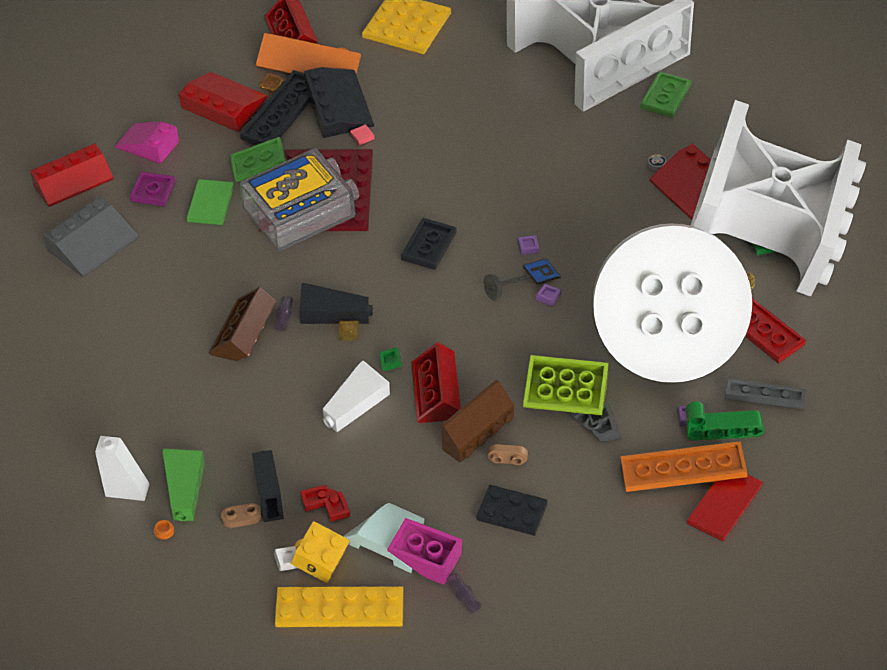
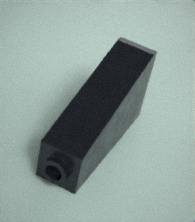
[299,283,373,324]
[252,450,284,522]

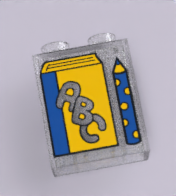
[240,148,359,252]

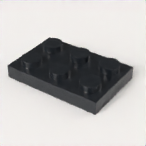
[401,218,457,270]
[476,485,548,536]

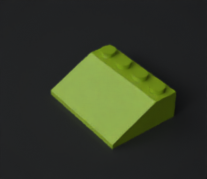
[523,355,608,415]

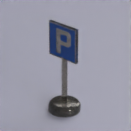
[484,258,561,300]

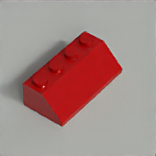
[264,0,318,44]
[30,143,113,207]
[411,342,461,423]

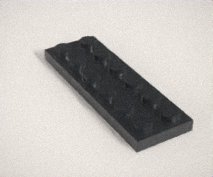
[240,70,311,145]

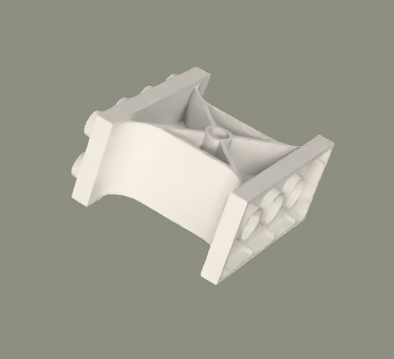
[507,0,694,112]
[690,100,866,296]

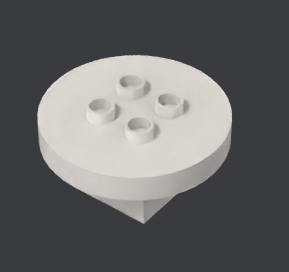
[593,223,752,382]

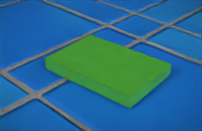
[640,71,692,118]
[230,137,287,182]
[187,179,234,225]

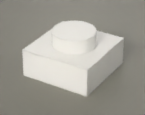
[274,546,297,571]

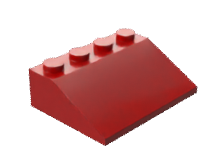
[178,72,268,132]
[649,143,711,220]

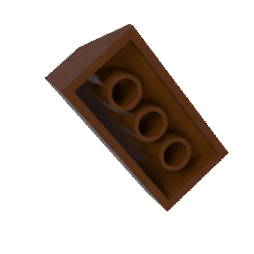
[208,287,276,361]
[441,379,514,462]

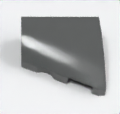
[571,403,621,441]

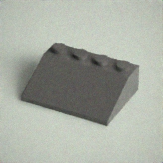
[44,196,138,277]

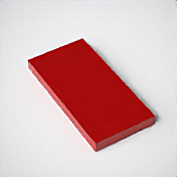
[744,298,806,364]
[687,474,763,541]

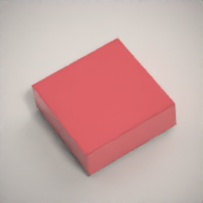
[350,124,375,146]

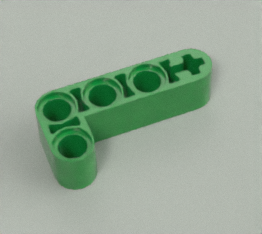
[685,401,765,441]

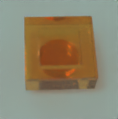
[259,73,284,93]

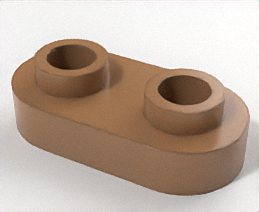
[487,444,528,465]
[221,503,262,528]

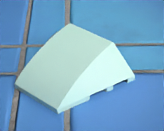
[343,503,425,573]

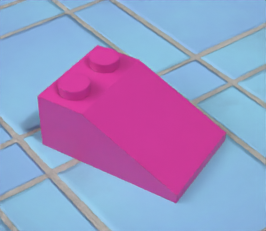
[115,121,179,164]
[387,518,462,585]

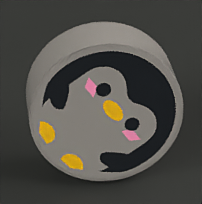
[648,154,666,171]

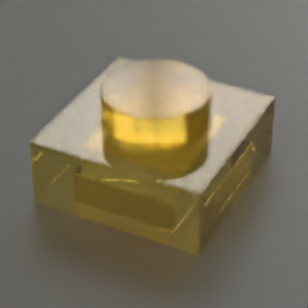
[339,321,359,341]

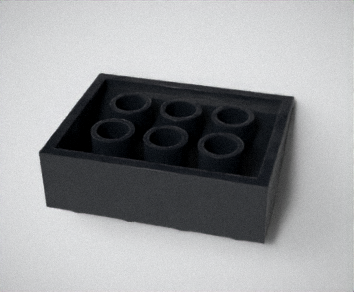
[304,67,374,138]

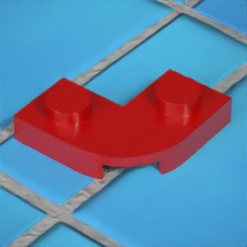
[300,485,350,522]

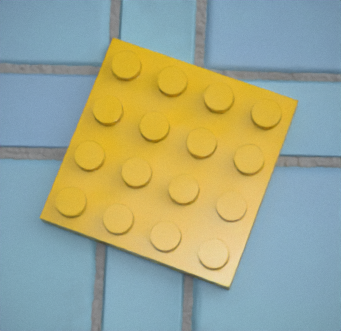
[362,0,451,54]

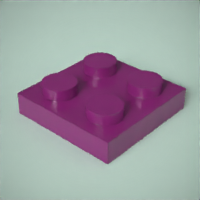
[130,171,176,207]

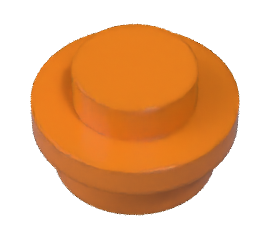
[154,520,174,540]

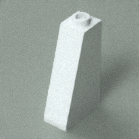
[323,361,390,432]
[95,436,149,501]

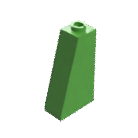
[163,449,205,521]

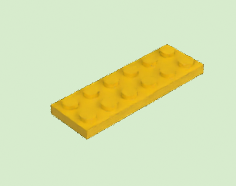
[275,586,404,627]

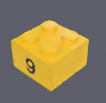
[291,521,350,583]

